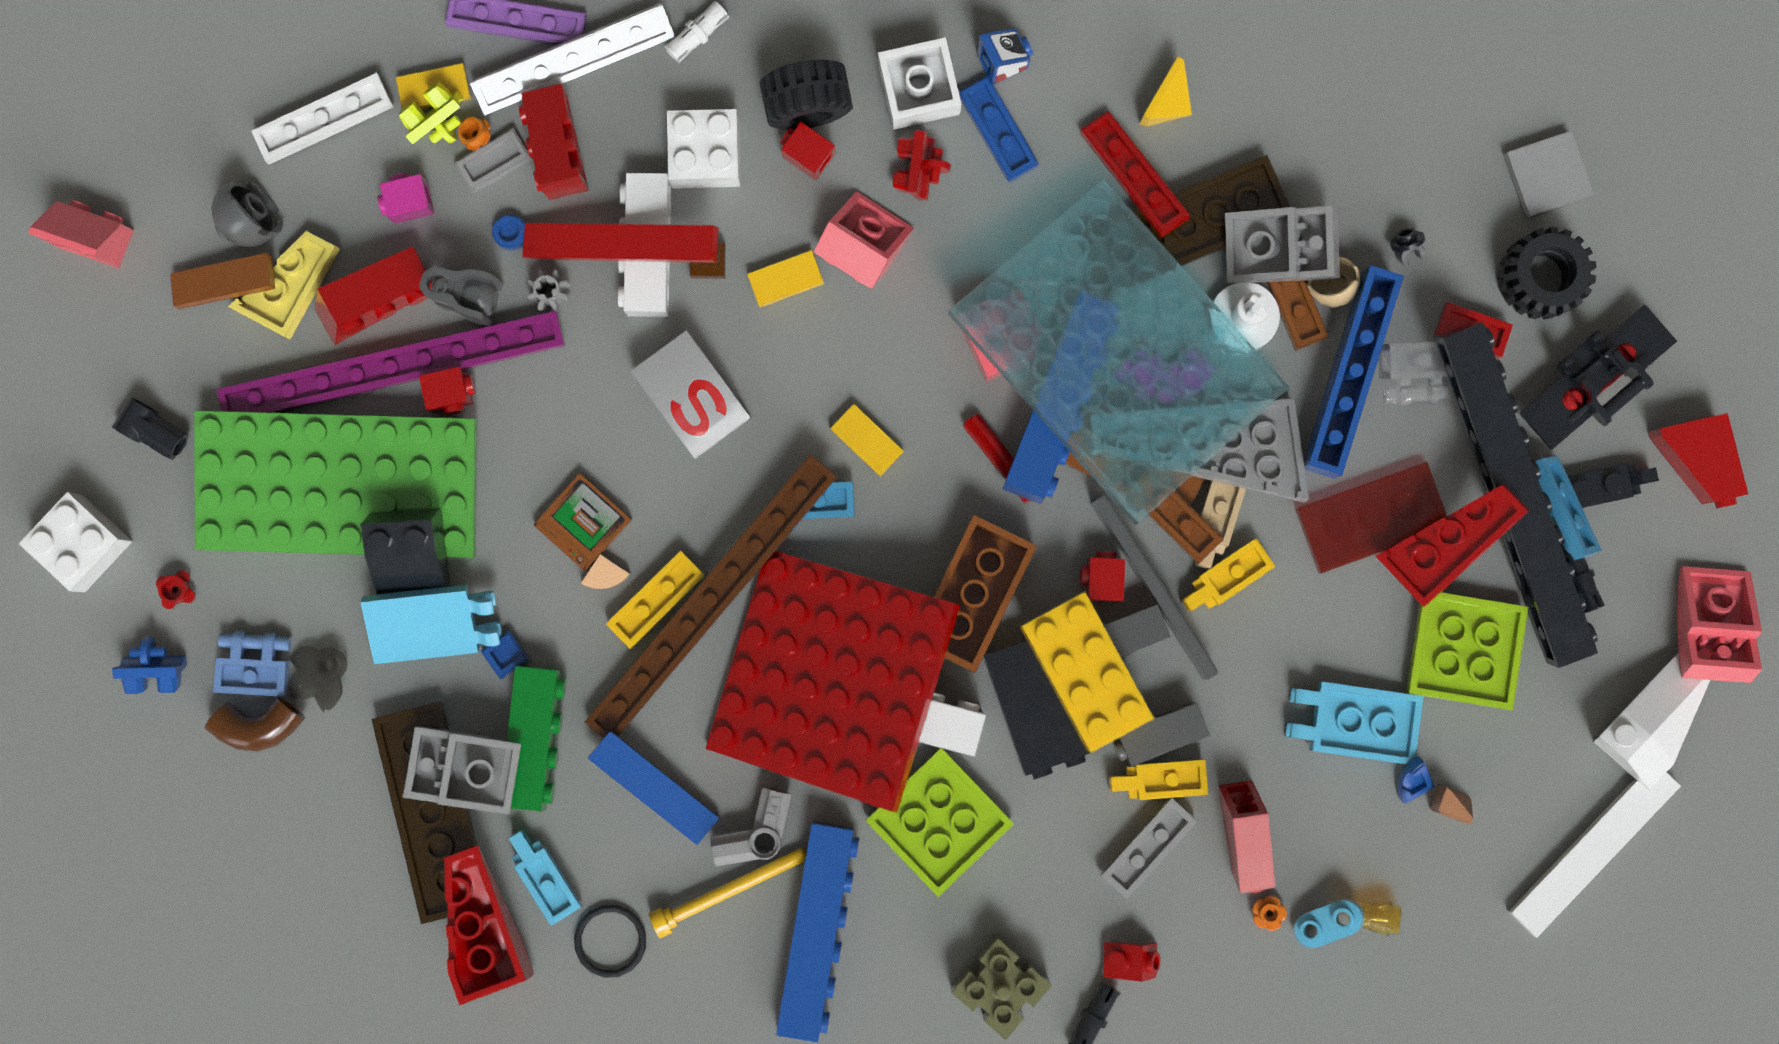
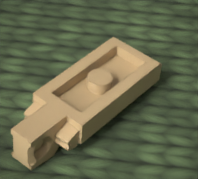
[1194,481,1246,570]

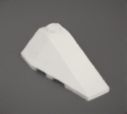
[1594,652,1710,790]

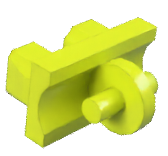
[398,81,463,144]

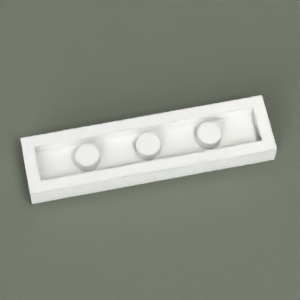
[251,73,394,164]

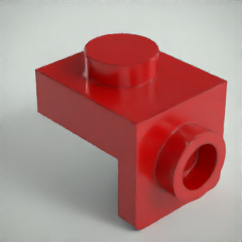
[1103,941,1161,982]

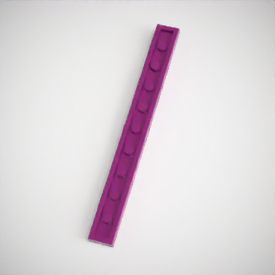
[217,311,565,412]

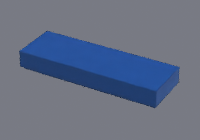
[959,75,1039,183]

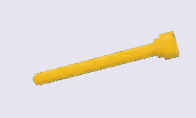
[648,848,807,939]

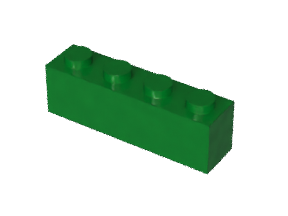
[507,666,567,812]

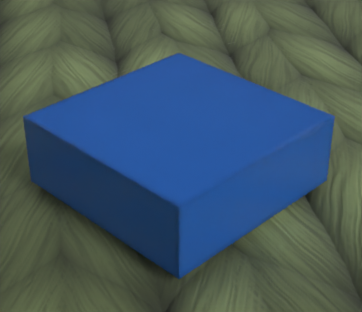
[480,631,530,680]

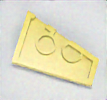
[228,231,340,340]

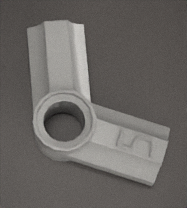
[711,787,792,866]

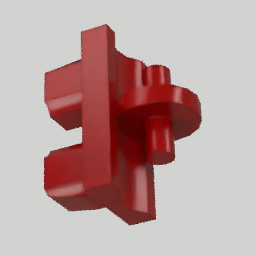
[892,130,951,200]

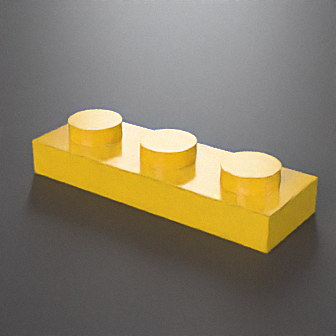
[606,551,706,649]

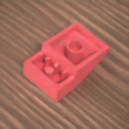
[1677,566,1762,683]

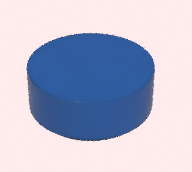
[492,214,525,251]

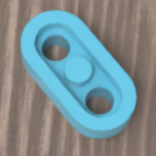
[1294,899,1365,948]

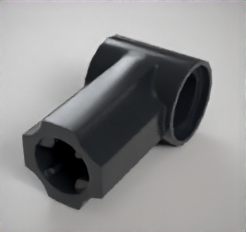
[112,397,189,460]

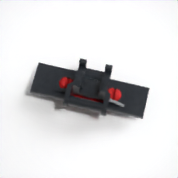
[1519,305,1677,450]

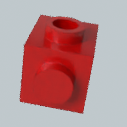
[780,122,836,181]
[419,366,476,416]
[1080,551,1125,602]

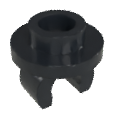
[1390,228,1426,267]

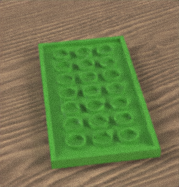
[194,410,477,558]

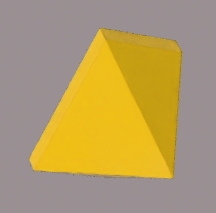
[1140,56,1192,127]

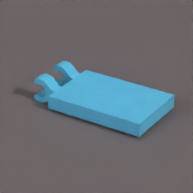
[360,584,502,664]
[1285,681,1424,765]

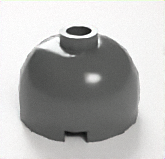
[211,176,283,247]

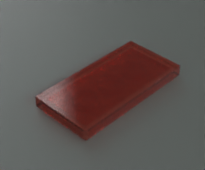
[1295,462,1447,574]

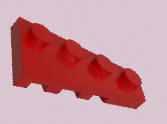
[1375,484,1530,607]

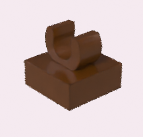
[690,242,726,279]

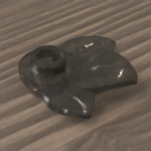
[289,646,347,712]

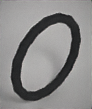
[574,905,646,978]

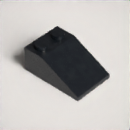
[360,508,451,594]

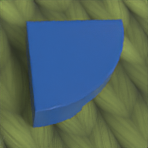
[1397,756,1435,804]

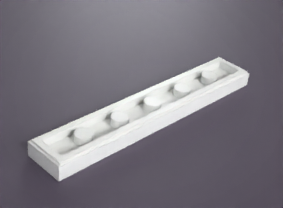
[470,3,675,115]
[1508,772,1681,938]

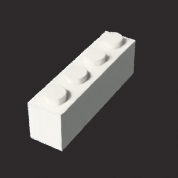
[618,173,671,317]

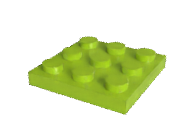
[1406,592,1529,711]
[865,747,1014,897]

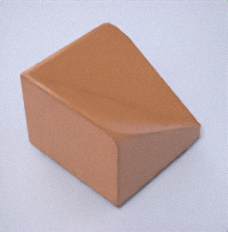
[1430,784,1473,824]

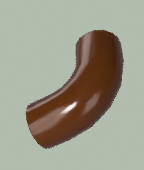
[205,697,305,752]

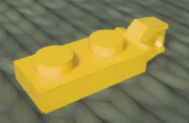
[1180,538,1276,612]
[1108,759,1208,800]

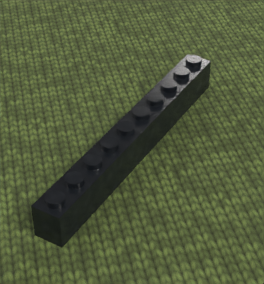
[1433,322,1598,668]

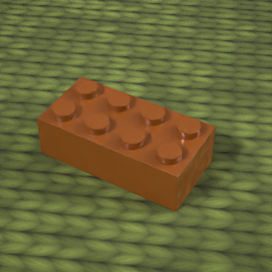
[933,515,1037,673]

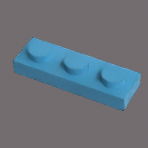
[1535,456,1602,560]

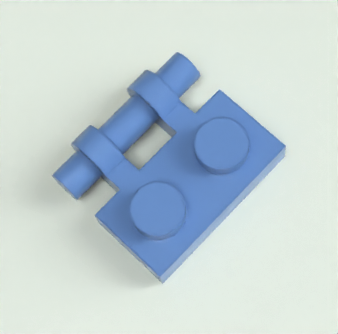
[213,630,292,697]

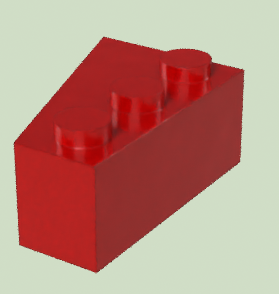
[518,83,589,200]
[315,246,433,346]

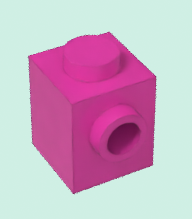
[377,173,435,224]

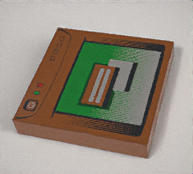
[533,473,632,571]

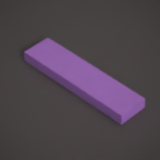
[445,0,587,45]

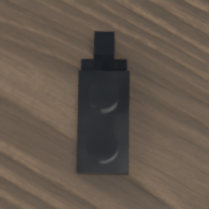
[1568,463,1659,508]

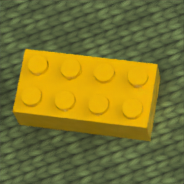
[1019,592,1154,753]

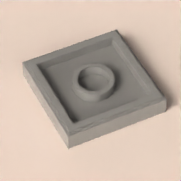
[1504,131,1595,219]

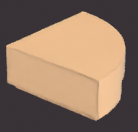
[581,554,630,589]

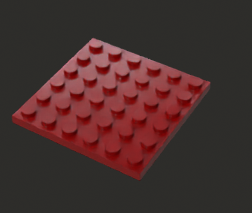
[705,551,960,812]

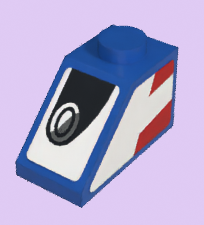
[977,28,1033,85]

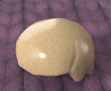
[1307,257,1361,308]

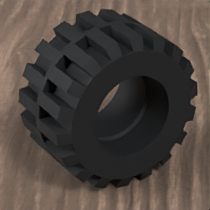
[760,59,853,130]
[1498,227,1597,320]

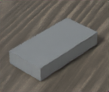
[454,128,532,194]

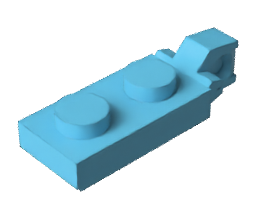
[509,829,583,926]

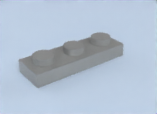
[1100,798,1198,900]

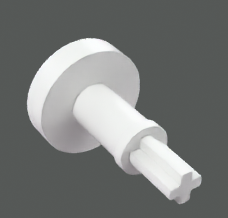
[1208,283,1280,353]

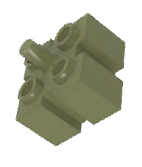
[950,933,1052,1040]

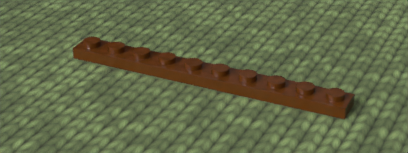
[585,454,837,738]

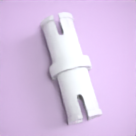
[664,1,730,64]

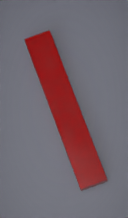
[522,223,719,263]

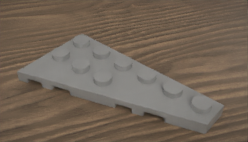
[1088,398,1309,503]

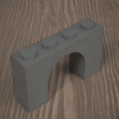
[1103,604,1210,767]

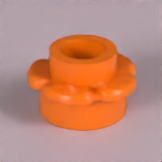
[458,117,491,151]
[1252,896,1287,931]

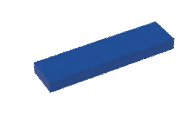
[587,730,719,845]

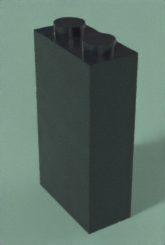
[983,640,1090,779]

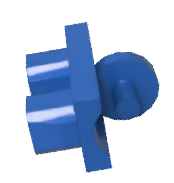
[112,637,187,694]

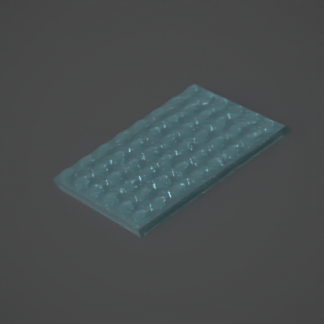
[947,179,1289,525]

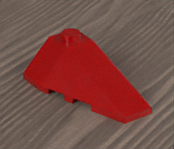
[444,845,534,1006]

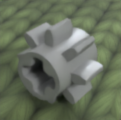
[527,270,570,312]

